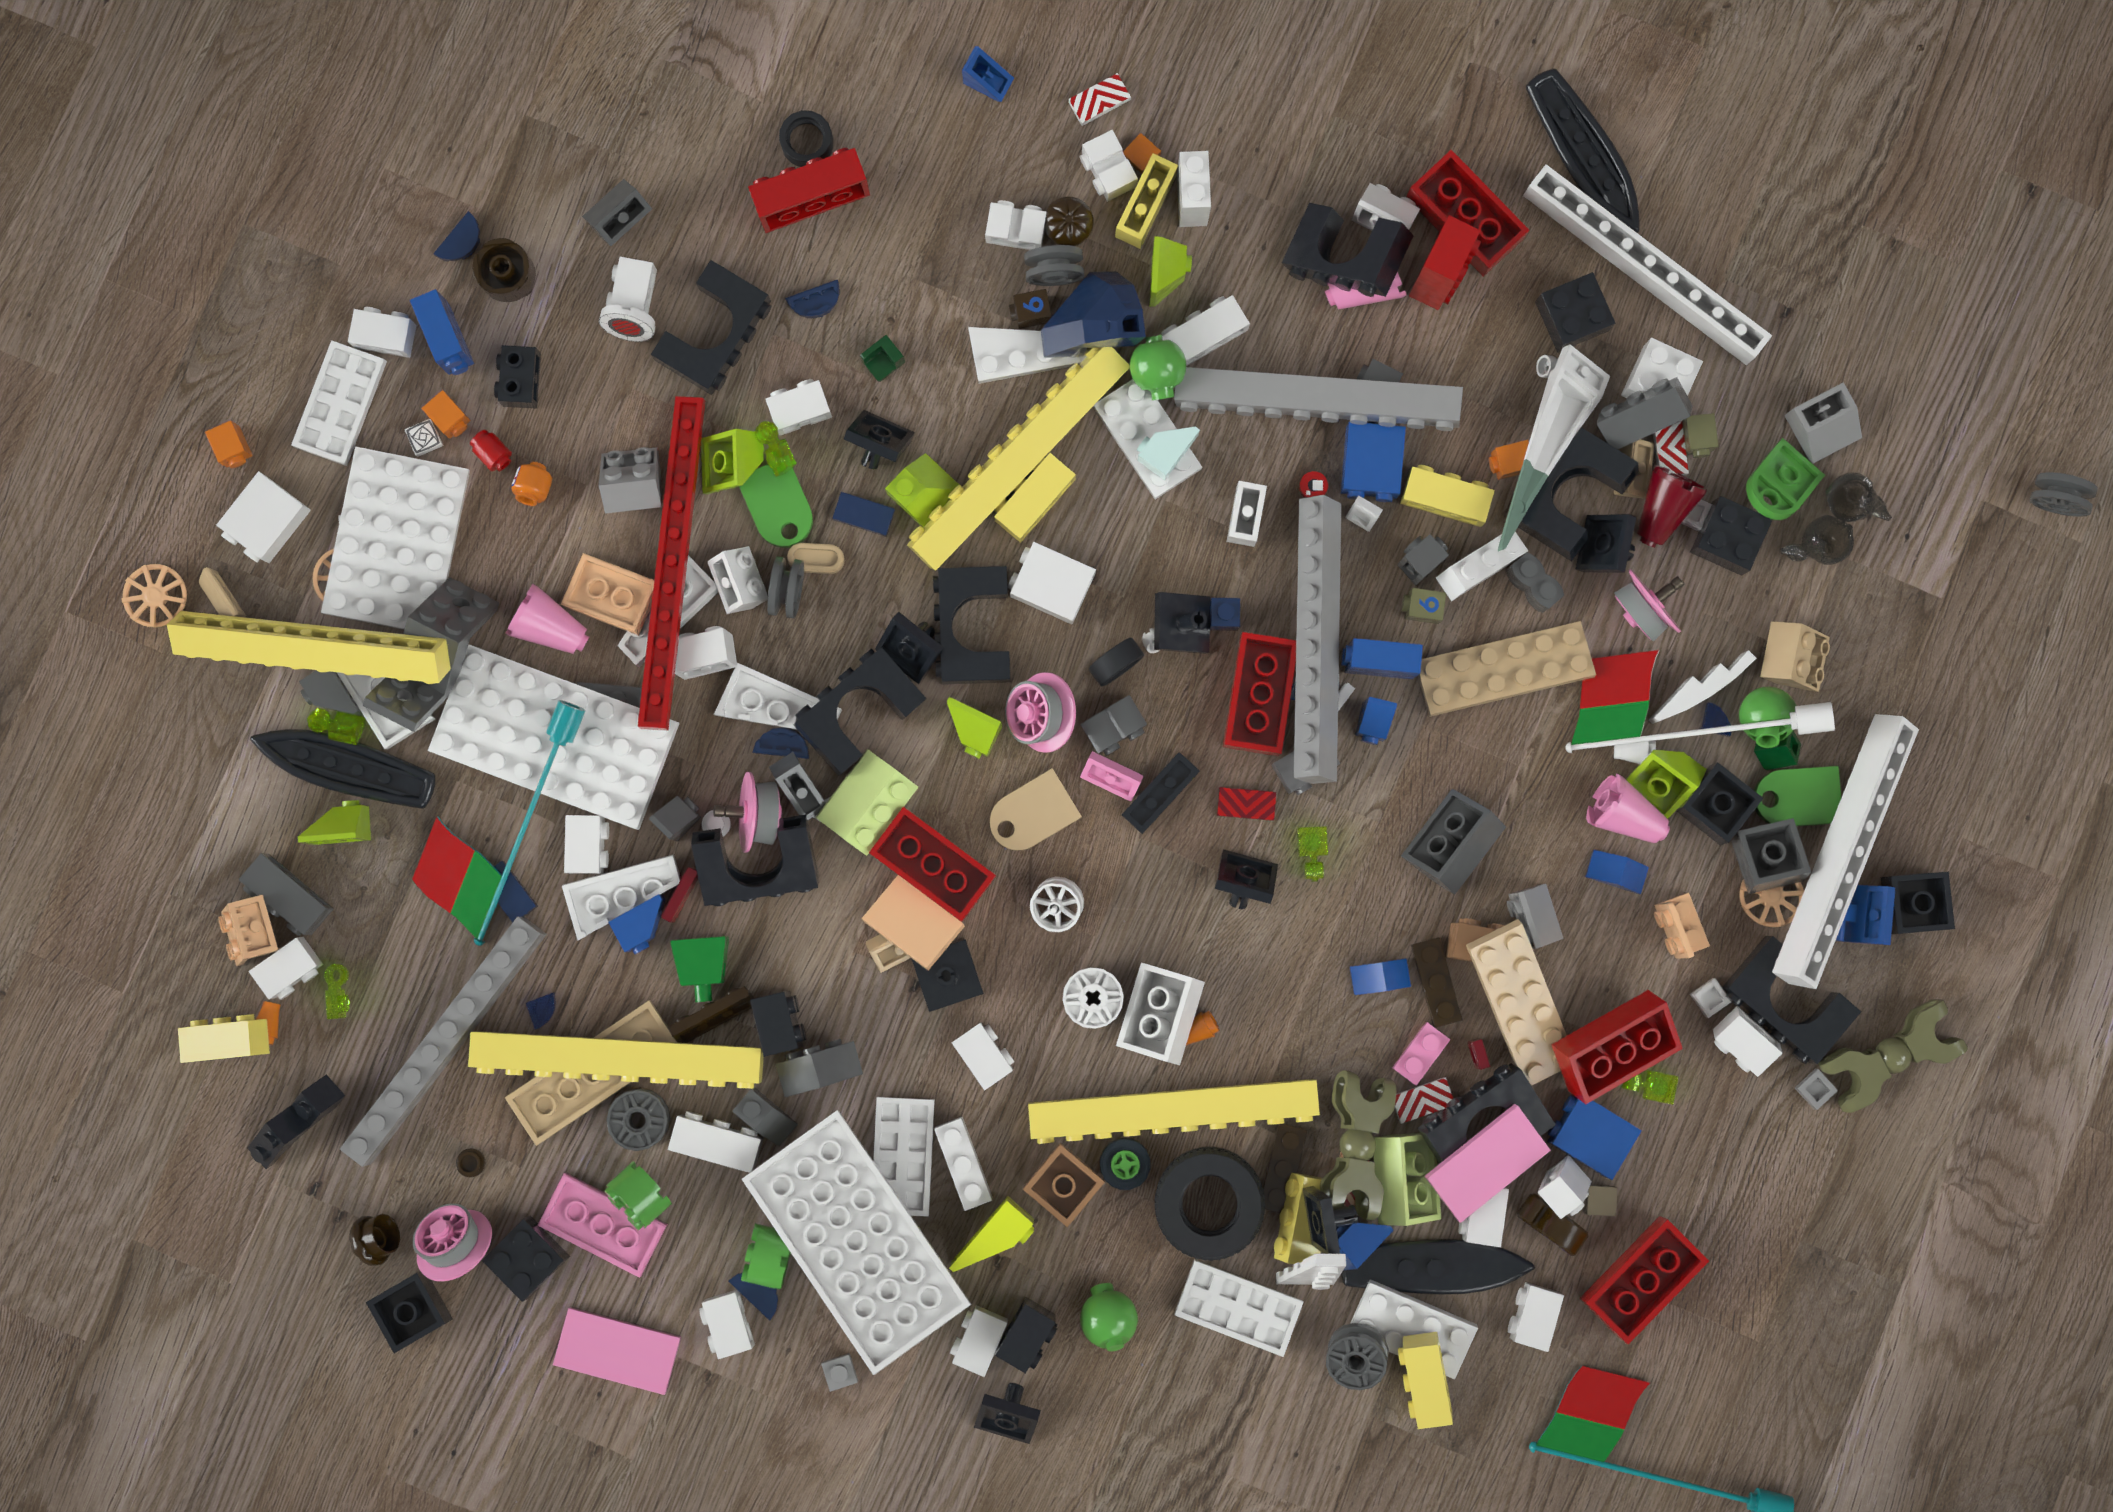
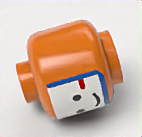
[511,462,553,506]

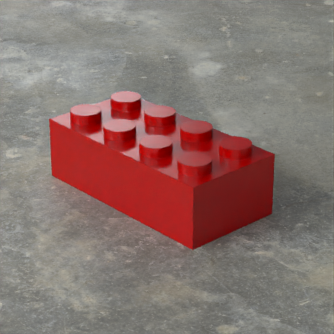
[748,148,870,233]
[1406,150,1530,277]
[1408,215,1481,310]
[1223,632,1296,756]
[869,807,997,922]
[1551,990,1683,1104]
[1579,1216,1709,1345]

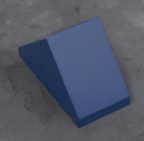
[962,46,1014,102]
[1585,850,1649,895]
[1350,958,1411,995]

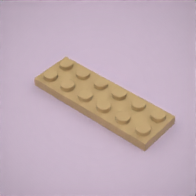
[1418,621,1596,717]
[1466,919,1567,1086]
[505,1000,678,1146]

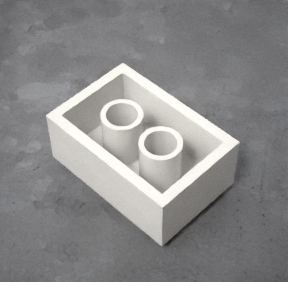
[1116,963,1205,1065]

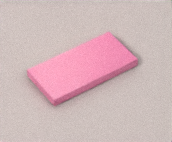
[1425,1104,1551,1223]
[537,1173,668,1278]
[553,1307,681,1395]

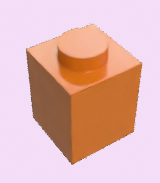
[421,390,471,439]
[205,420,253,468]
[1489,440,1529,480]

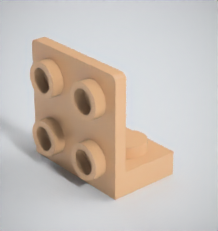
[1654,893,1710,958]
[218,895,278,966]

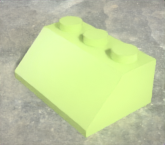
[816,749,918,856]
[1373,1133,1441,1226]

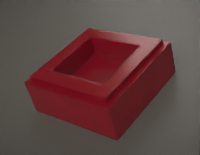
[1467,1038,1490,1070]

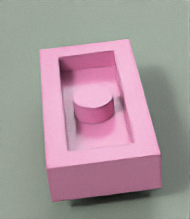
[1080,751,1143,802]
[1392,1022,1450,1086]

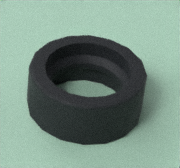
[779,110,833,167]
[1089,638,1145,687]

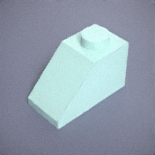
[1137,427,1200,480]

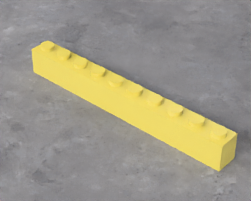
[907,347,1130,571]
[167,611,451,684]
[468,1031,764,1089]
[1028,1079,1320,1144]

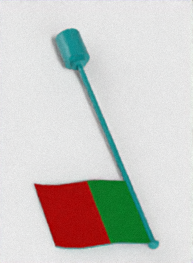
[412,700,586,946]
[1529,1366,1794,1512]

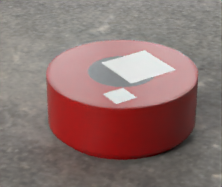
[1299,471,1328,498]

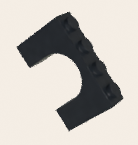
[1282,202,1414,297]
[651,260,772,395]
[1518,427,1639,562]
[933,566,1011,685]
[793,647,927,776]
[691,814,818,906]
[1722,936,1862,1064]
[1417,1063,1556,1164]

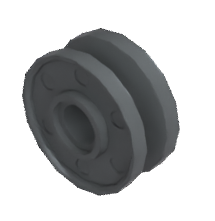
[1024,245,1084,286]
[2030,472,2098,517]
[767,556,804,619]
[606,1088,670,1151]
[1326,1323,1389,1390]

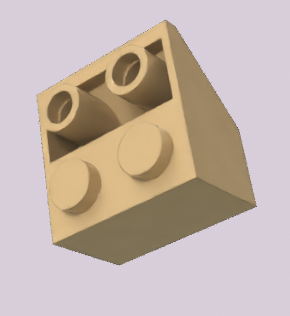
[1760,622,1830,692]

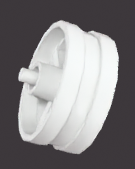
[1030,877,1084,932]

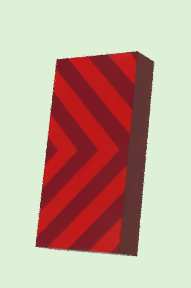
[1217,787,1276,821]
[661,867,698,923]

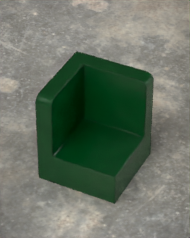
[860,335,905,382]
[1754,730,1801,770]

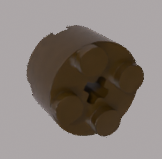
[472,238,536,302]

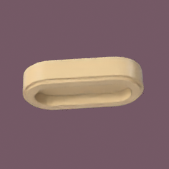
[787,543,845,574]

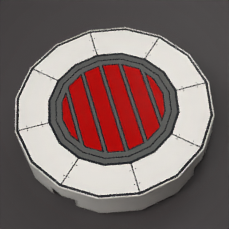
[598,304,656,342]

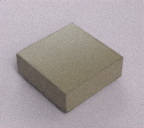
[1585,1185,1617,1216]

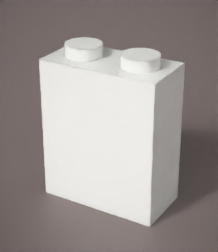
[1177,151,1211,227]
[216,471,311,563]
[1008,542,1096,624]

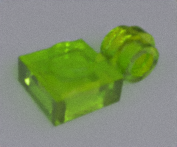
[755,421,797,477]
[307,708,366,745]
[1297,826,1328,882]
[324,964,350,1019]
[1622,1070,1679,1105]

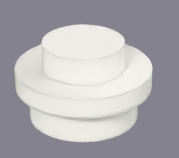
[702,810,731,837]

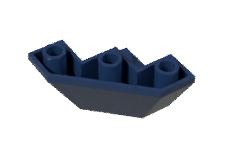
[1041,271,1146,358]

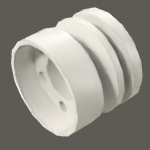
[1063,967,1124,1029]

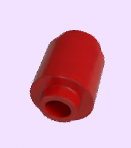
[470,429,512,472]

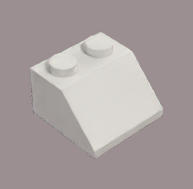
[1352,183,1420,231]

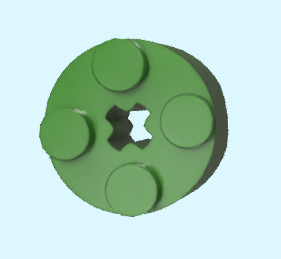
[605,1161,672,1231]
[741,1223,791,1290]

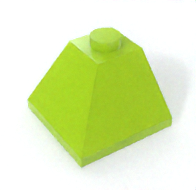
[1149,236,1192,307]
[701,429,764,494]
[885,453,959,527]
[947,697,1002,759]
[1626,750,1707,819]
[298,800,371,845]

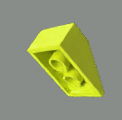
[949,1196,1034,1272]

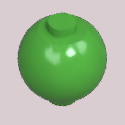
[1130,335,1186,400]
[1739,686,1796,748]
[1080,1283,1138,1351]

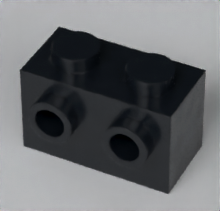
[494,345,541,409]

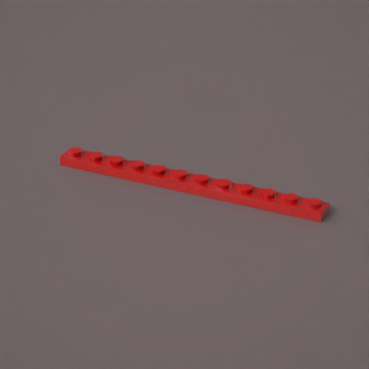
[638,396,706,731]

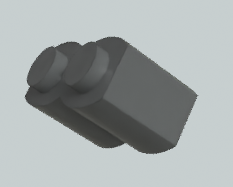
[1506,553,1564,613]
[1081,695,1147,756]

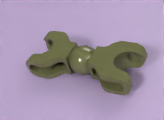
[1818,999,1968,1113]
[1320,1070,1396,1221]

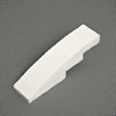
[1648,650,1757,724]

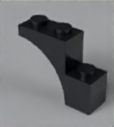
[247,1074,345,1169]

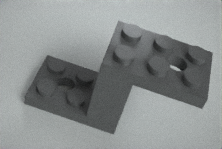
[363,577,499,732]

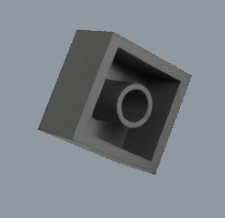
[1731,818,1811,894]

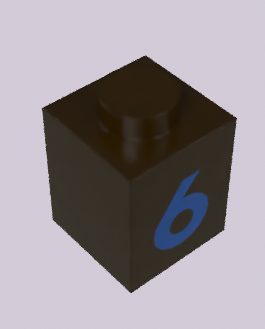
[1009,289,1052,329]

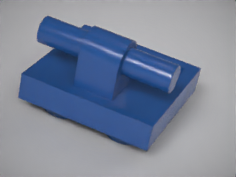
[1835,885,1895,945]

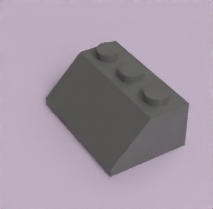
[1401,789,1506,895]

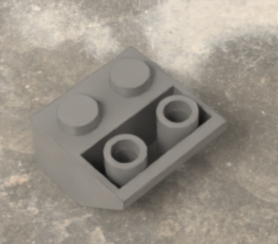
[1784,382,1862,464]
[599,447,663,514]
[1507,884,1564,949]

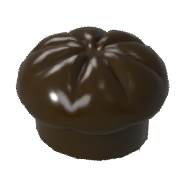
[1044,196,1094,246]
[349,1214,400,1266]

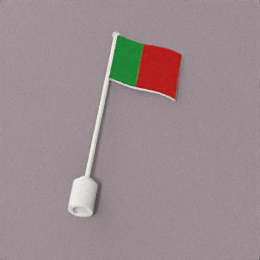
[1566,650,1835,753]

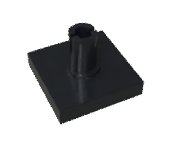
[844,410,915,470]
[1575,514,1636,573]
[1154,592,1210,654]
[875,612,943,685]
[1215,849,1278,909]
[911,939,984,1012]
[1303,1186,1358,1254]
[974,1383,1041,1444]

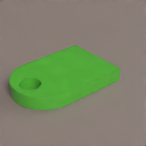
[1746,438,1825,520]
[739,456,813,548]
[1754,766,1841,826]

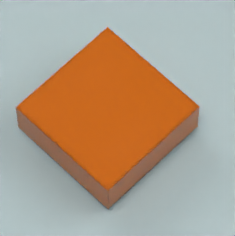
[1123,133,1161,174]

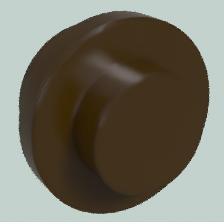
[456,1148,486,1178]

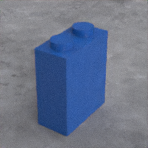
[410,289,475,375]
[1340,422,1406,502]
[1341,638,1423,680]
[1547,1095,1642,1180]

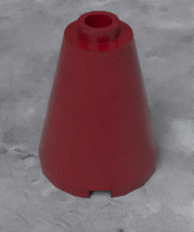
[1637,465,1707,548]

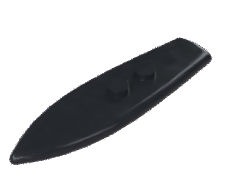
[1526,69,1640,233]
[250,729,435,809]
[1341,1239,1535,1295]

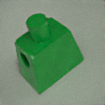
[670,936,729,1002]

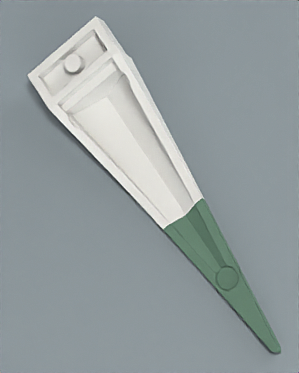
[1498,344,1610,551]

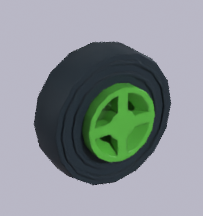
[1100,1138,1151,1190]

